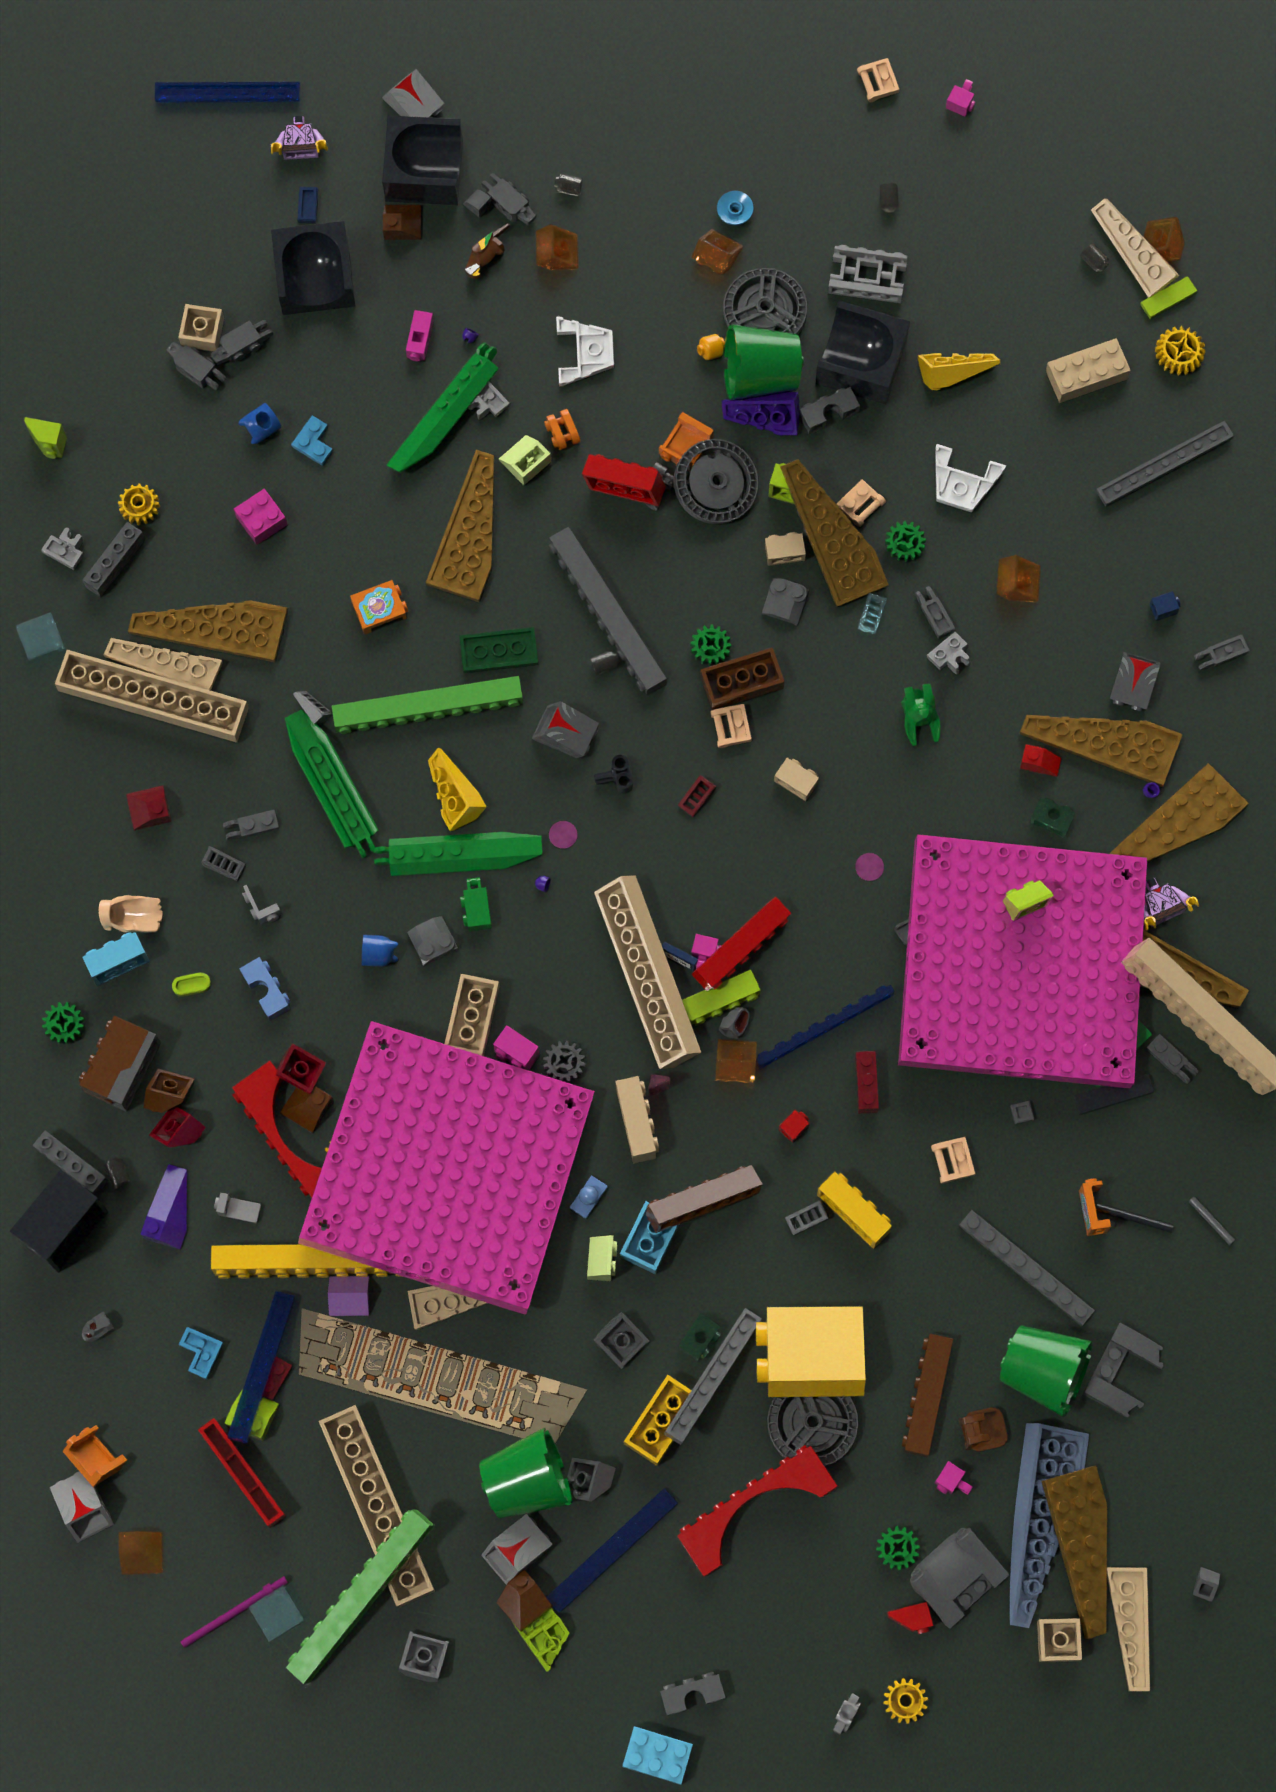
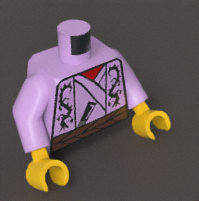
[271,116,328,160]
[1144,878,1199,930]

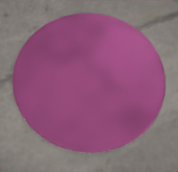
[549,821,577,848]
[855,853,884,881]

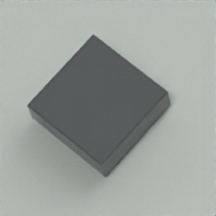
[1010,1101,1034,1125]

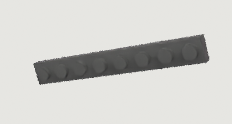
[1096,421,1234,507]
[959,1210,1095,1326]
[664,1308,762,1445]

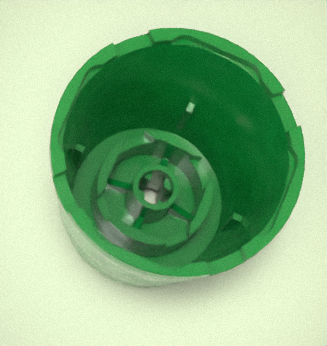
[724,325,804,400]
[1000,1325,1093,1417]
[479,1428,572,1519]

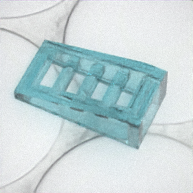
[857,593,887,634]

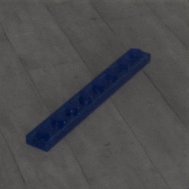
[155,82,300,102]
[756,985,895,1070]
[228,1291,295,1443]
[546,1489,678,1613]

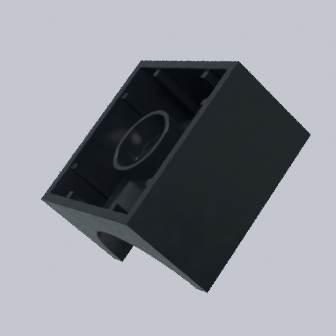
[382,115,463,205]
[271,221,356,315]
[815,301,910,404]
[10,1169,109,1273]

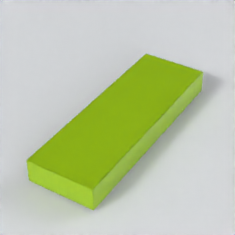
[1140,276,1197,319]

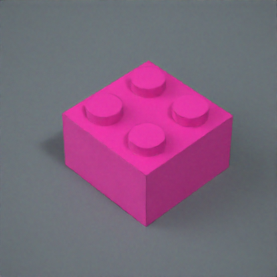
[234,488,288,545]
[493,1025,540,1070]

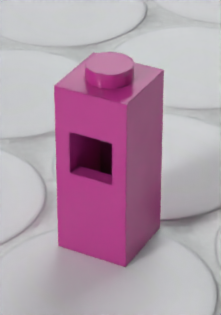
[406,310,434,361]

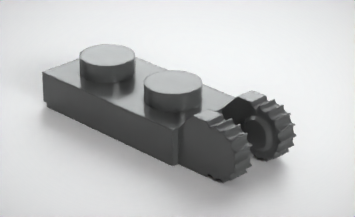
[915,586,955,639]
[1194,635,1250,671]
[223,810,279,840]
[1146,1034,1199,1084]

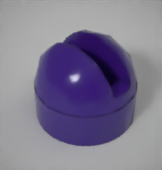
[462,328,479,343]
[1143,782,1160,798]
[535,876,551,892]

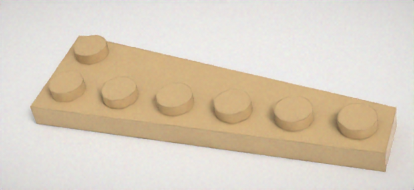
[1091,198,1179,298]
[104,638,223,691]
[408,1283,516,1330]
[1107,1567,1150,1692]

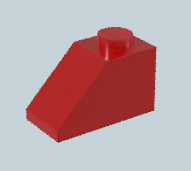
[1020,744,1061,777]
[887,1602,933,1634]

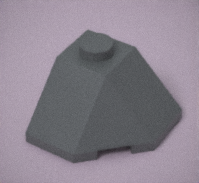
[567,1457,616,1502]

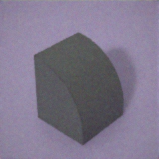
[463,189,492,218]
[1193,1567,1220,1602]

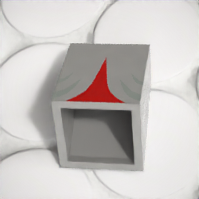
[382,69,444,117]
[50,1471,114,1543]
[481,1514,552,1585]

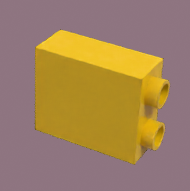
[756,1307,866,1397]

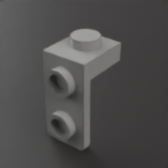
[242,885,282,924]
[214,1193,261,1223]

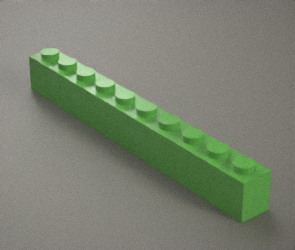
[332,676,523,734]
[286,1510,435,1684]

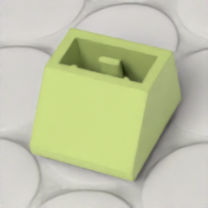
[499,435,551,485]
[587,1235,617,1281]

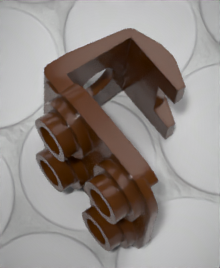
[959,1408,1008,1452]

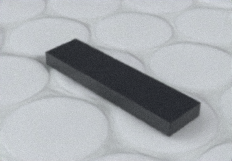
[1074,1074,1154,1115]

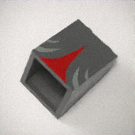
[1110,652,1160,711]
[532,701,599,758]

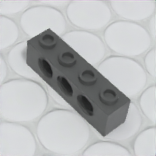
[83,522,145,597]
[33,1130,108,1196]

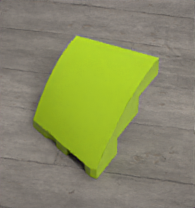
[511,1608,569,1672]

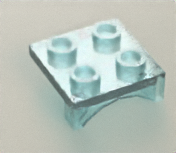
[16,612,65,660]
[249,1586,305,1642]

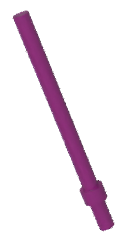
[180,1576,288,1648]

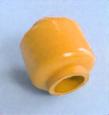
[697,334,725,360]

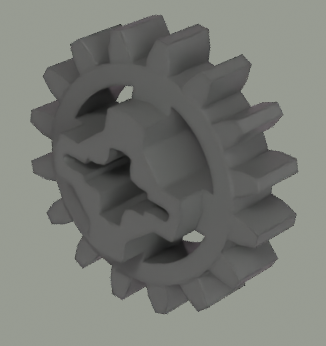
[543,1041,585,1083]

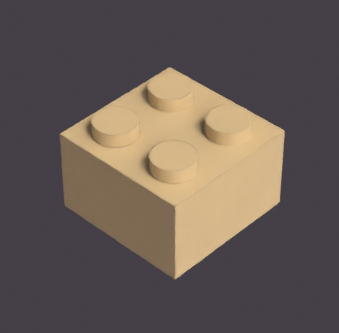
[178,304,224,351]
[1037,1619,1082,1662]

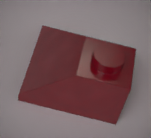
[126,786,172,831]
[276,1043,326,1095]
[149,1106,206,1148]

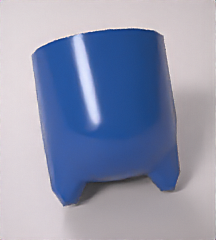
[238,403,282,444]
[362,935,398,967]

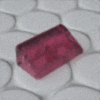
[649,1074,670,1096]

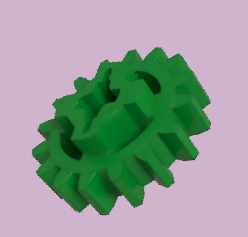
[885,521,926,562]
[690,624,731,666]
[42,1002,85,1044]
[876,1526,920,1571]

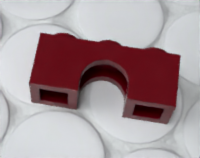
[855,1051,879,1114]

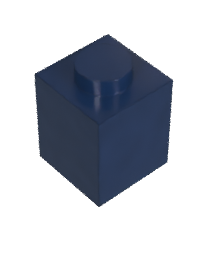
[1149,591,1181,621]

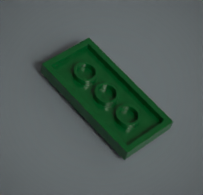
[459,627,538,673]

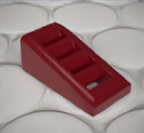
[678,775,716,817]

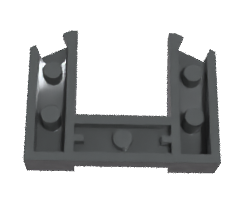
[1083,1323,1163,1418]

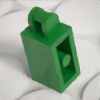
[460,877,492,932]

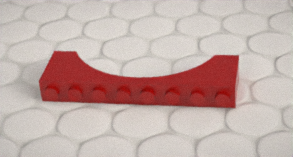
[232,1061,322,1198]
[677,1445,838,1577]

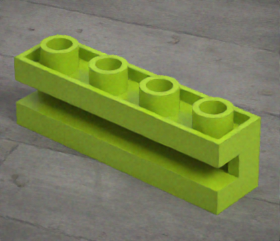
[682,970,761,1026]

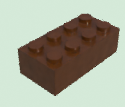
[700,647,785,710]

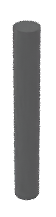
[1189,1197,1235,1245]

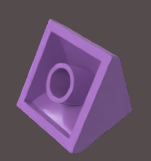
[328,1276,369,1316]

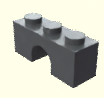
[799,387,860,435]
[660,1672,725,1716]

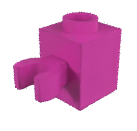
[946,79,975,117]
[691,934,721,969]
[935,1461,972,1495]

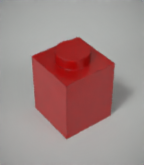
[779,1110,809,1143]

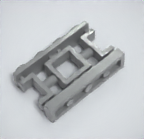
[828,245,908,303]

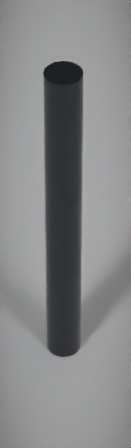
[1096,1203,1174,1233]

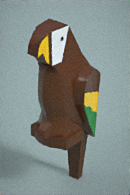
[465,223,510,279]

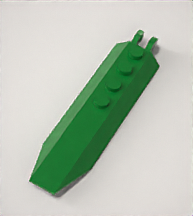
[387,342,499,472]
[285,709,379,858]
[374,832,543,876]

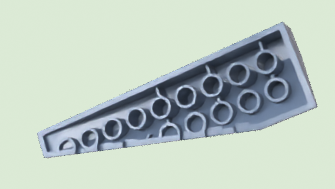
[1010,1423,1089,1628]

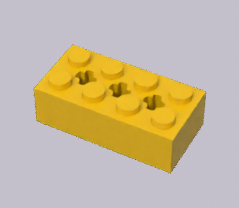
[817,1172,892,1249]
[624,1375,692,1466]

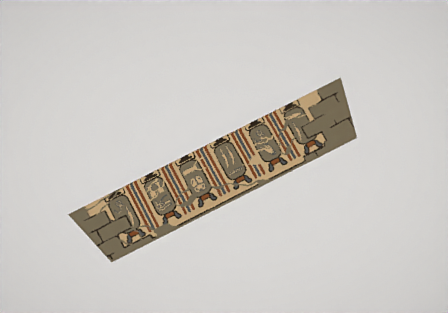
[299,1308,587,1443]

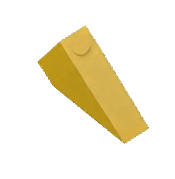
[918,353,1000,390]
[428,748,486,831]

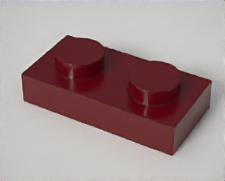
[255,1356,293,1401]

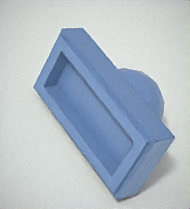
[570,1175,608,1219]

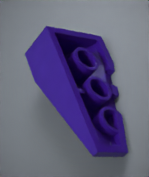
[722,392,800,435]
[140,1164,187,1250]

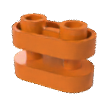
[544,409,581,450]

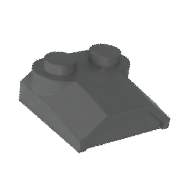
[761,578,809,626]
[407,916,458,966]
[593,1312,649,1369]
[399,1631,449,1682]

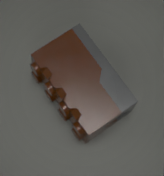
[79,1016,161,1112]

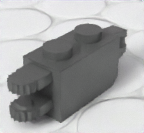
[481,173,536,225]
[211,320,274,365]
[167,342,226,390]

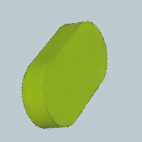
[172,973,211,997]

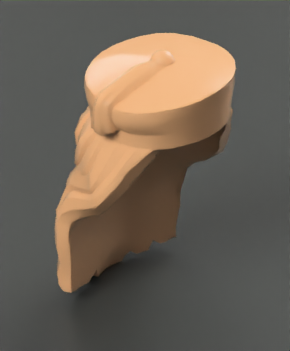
[99,895,163,932]

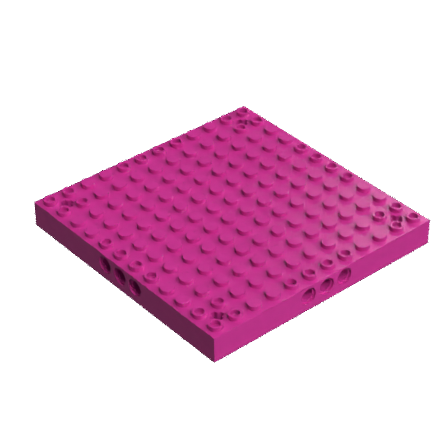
[898,835,1147,1088]
[298,1021,595,1315]

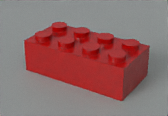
[582,454,666,506]

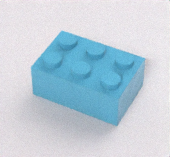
[83,932,150,986]
[620,1201,680,1274]
[622,1726,693,1785]

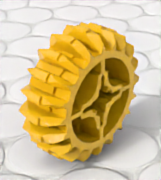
[1155,326,1206,376]

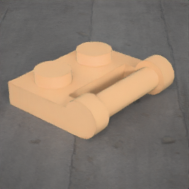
[857,58,899,102]
[836,479,886,527]
[711,704,752,748]
[931,1137,975,1184]

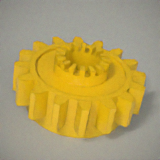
[118,484,160,525]
[883,1678,928,1724]

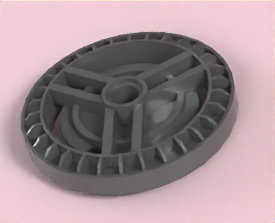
[723,268,807,335]
[674,439,758,524]
[767,1396,858,1467]

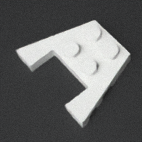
[556,317,614,386]
[935,444,1006,512]

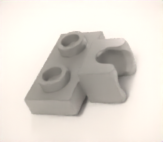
[468,382,510,420]
[41,528,84,570]
[927,632,970,674]
[833,1693,861,1735]

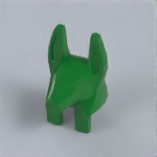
[901,684,941,746]

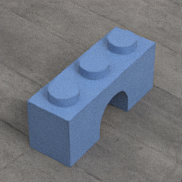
[239,957,290,1021]

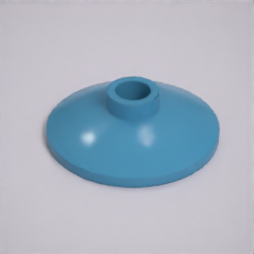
[717,191,754,225]

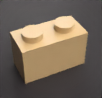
[765,532,806,566]
[774,758,819,801]

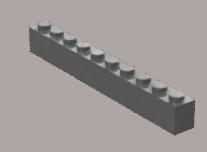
[548,527,667,695]

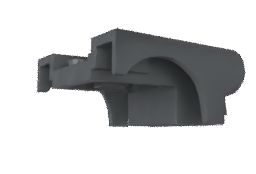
[910,1528,1009,1628]

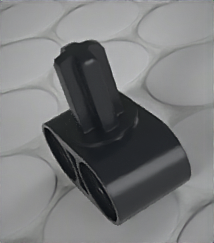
[594,754,633,794]

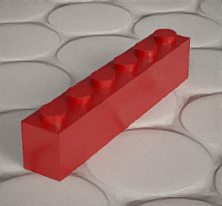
[691,897,791,991]
[198,1418,286,1528]

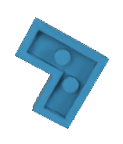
[291,415,333,466]
[179,1327,224,1379]

